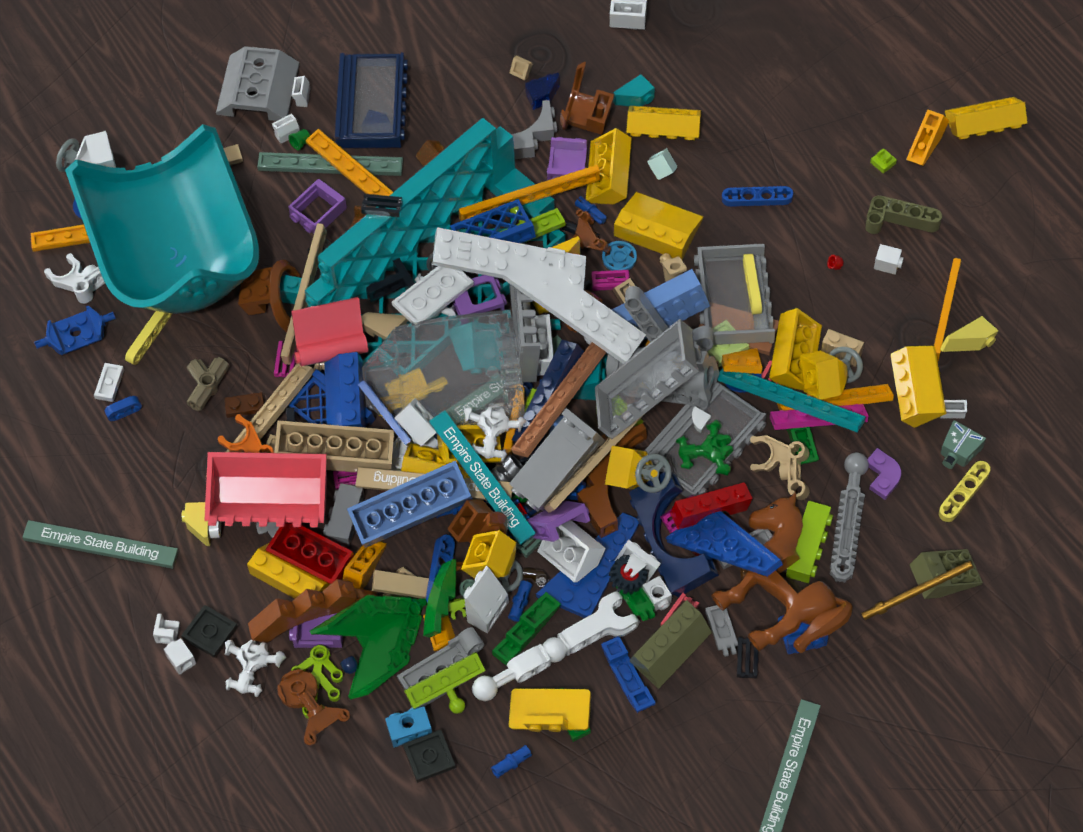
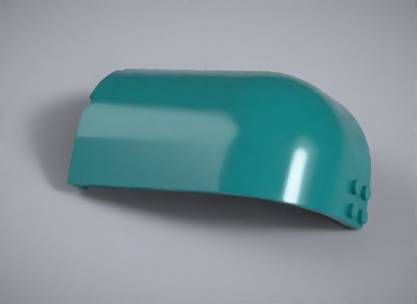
[65,124,259,314]

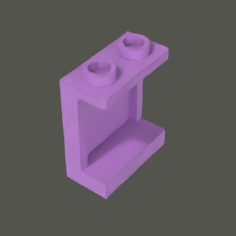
[547,137,587,186]
[527,500,590,542]
[289,614,343,648]

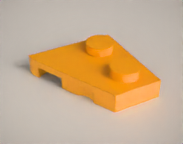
[721,348,762,374]

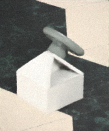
[56,131,116,172]

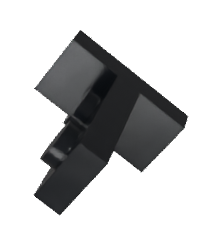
[366,258,415,303]

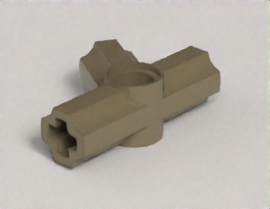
[187,357,230,411]

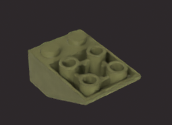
[909,549,983,599]

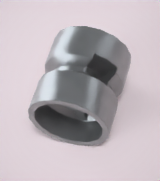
[490,454,523,482]

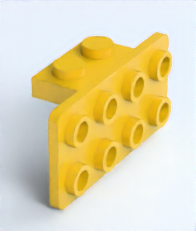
[509,689,591,732]

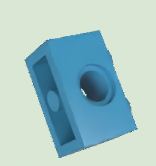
[385,707,432,748]

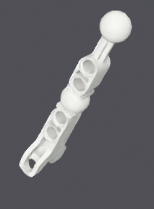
[472,591,640,701]

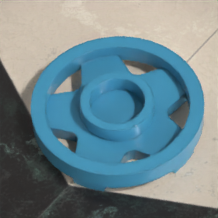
[602,241,637,271]

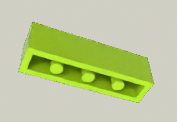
[786,501,833,583]

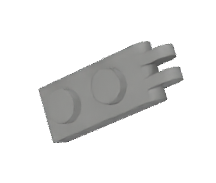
[705,605,738,657]

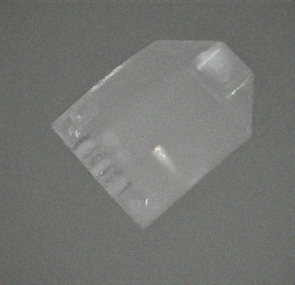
[362,310,525,436]

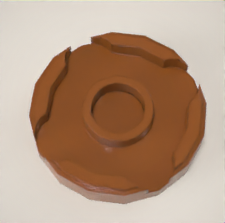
[277,669,319,708]

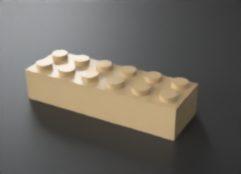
[274,421,394,472]

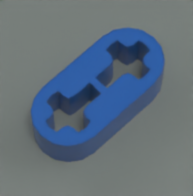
[105,396,142,421]

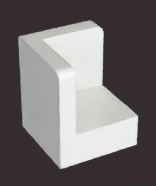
[153,614,180,644]

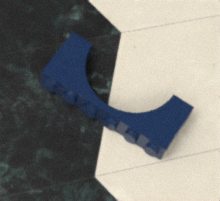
[629,472,719,597]

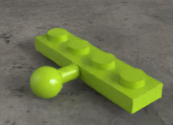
[490,207,566,244]
[404,652,485,714]

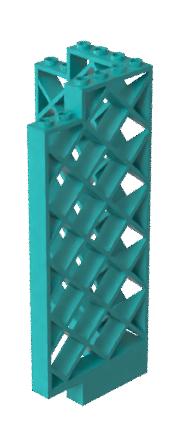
[305,118,565,378]

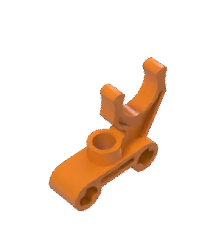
[218,414,274,453]

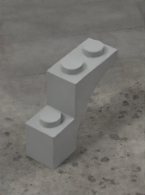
[511,100,557,159]

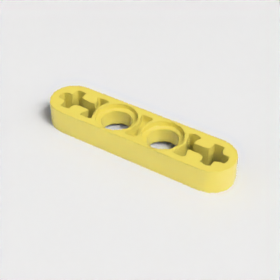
[743,254,762,315]
[125,311,172,365]
[939,461,990,522]

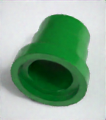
[288,129,310,150]

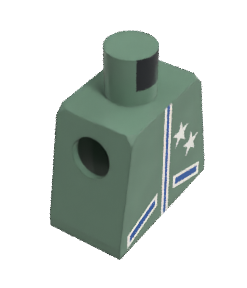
[941,420,986,469]

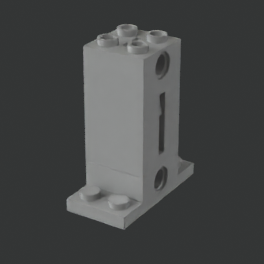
[509,408,606,511]

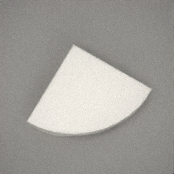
[692,406,711,433]

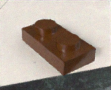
[224,392,264,418]

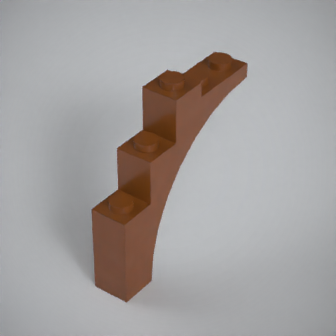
[577,423,647,538]
[248,579,378,643]

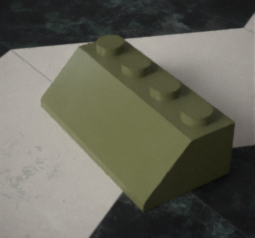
[629,600,712,689]

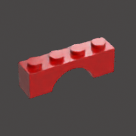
[670,482,753,530]

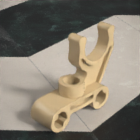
[750,435,810,500]

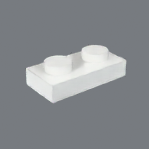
[94,363,124,402]

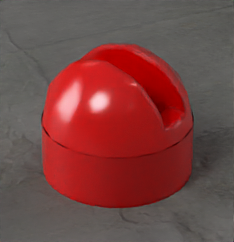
[827,254,844,270]

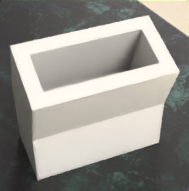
[292,76,310,107]
[272,114,300,144]
[940,400,967,418]

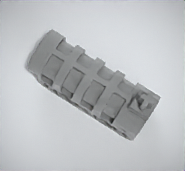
[606,341,720,407]

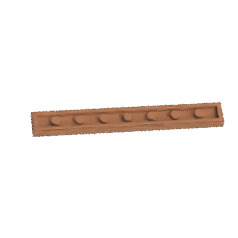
[511,342,606,458]

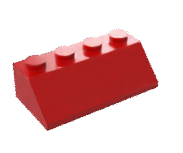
[265,522,354,585]

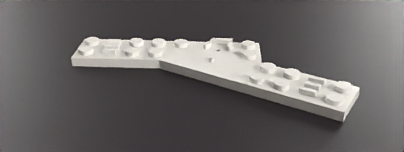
[432,227,646,364]

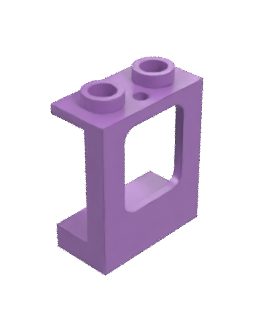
[452,275,507,325]

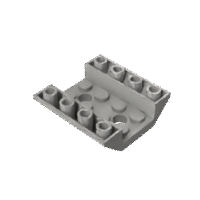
[216,46,299,121]

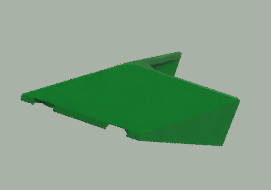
[309,595,427,700]

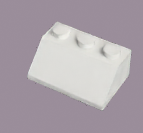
[537,520,606,582]

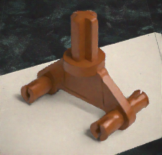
[573,209,611,253]
[299,691,350,746]

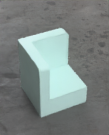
[647,148,677,180]

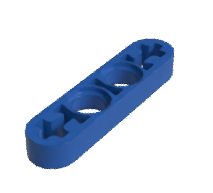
[722,186,793,207]
[426,535,455,603]

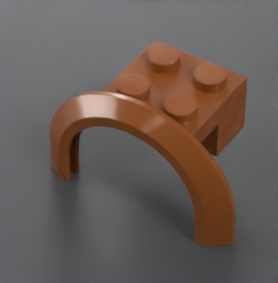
[560,62,614,135]
[238,259,300,333]
[448,499,509,572]

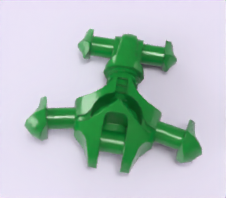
[676,420,733,476]

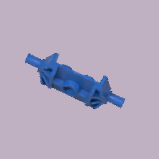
[34,306,116,355]

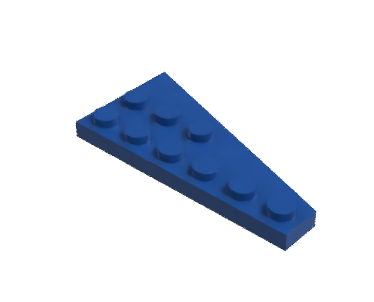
[666,511,783,577]
[536,513,640,618]

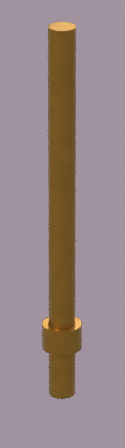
[861,561,974,620]

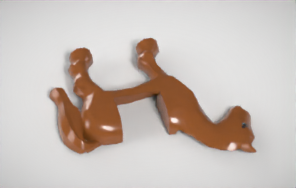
[711,492,852,653]

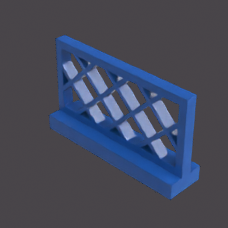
[450,199,536,243]
[288,369,376,427]

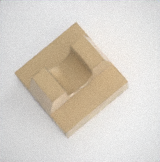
[510,56,533,80]

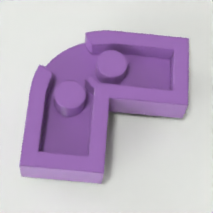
[868,448,901,500]

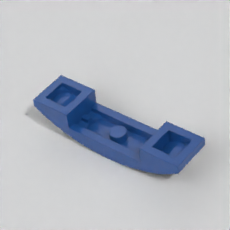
[601,636,656,713]

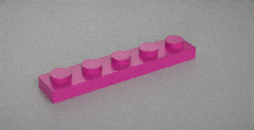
[770,404,869,430]

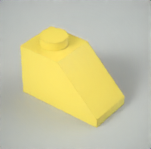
[182,502,211,546]

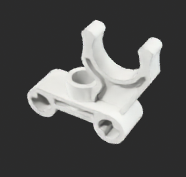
[44,254,105,304]

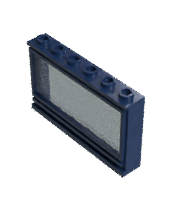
[335,52,408,148]

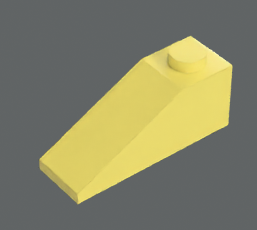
[940,316,998,352]

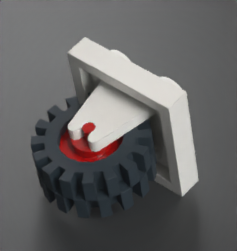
[609,540,661,594]

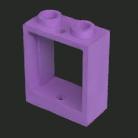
[288,179,347,234]

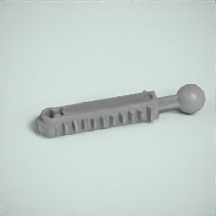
[830,452,869,583]

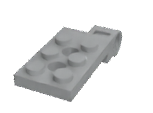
[397,627,484,707]

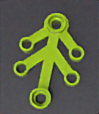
[291,645,343,719]

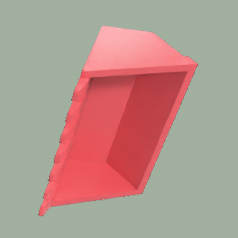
[204,452,327,527]

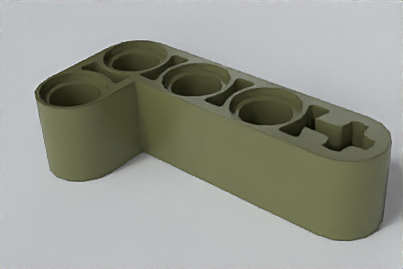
[865,195,942,234]

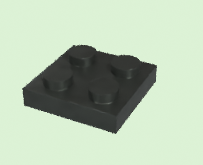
[181,604,238,658]
[403,730,456,783]

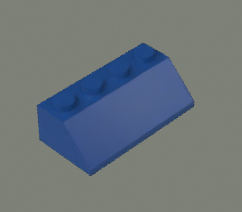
[324,352,365,428]

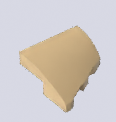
[361,312,408,342]

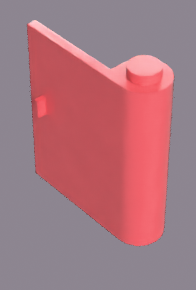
[291,297,368,367]

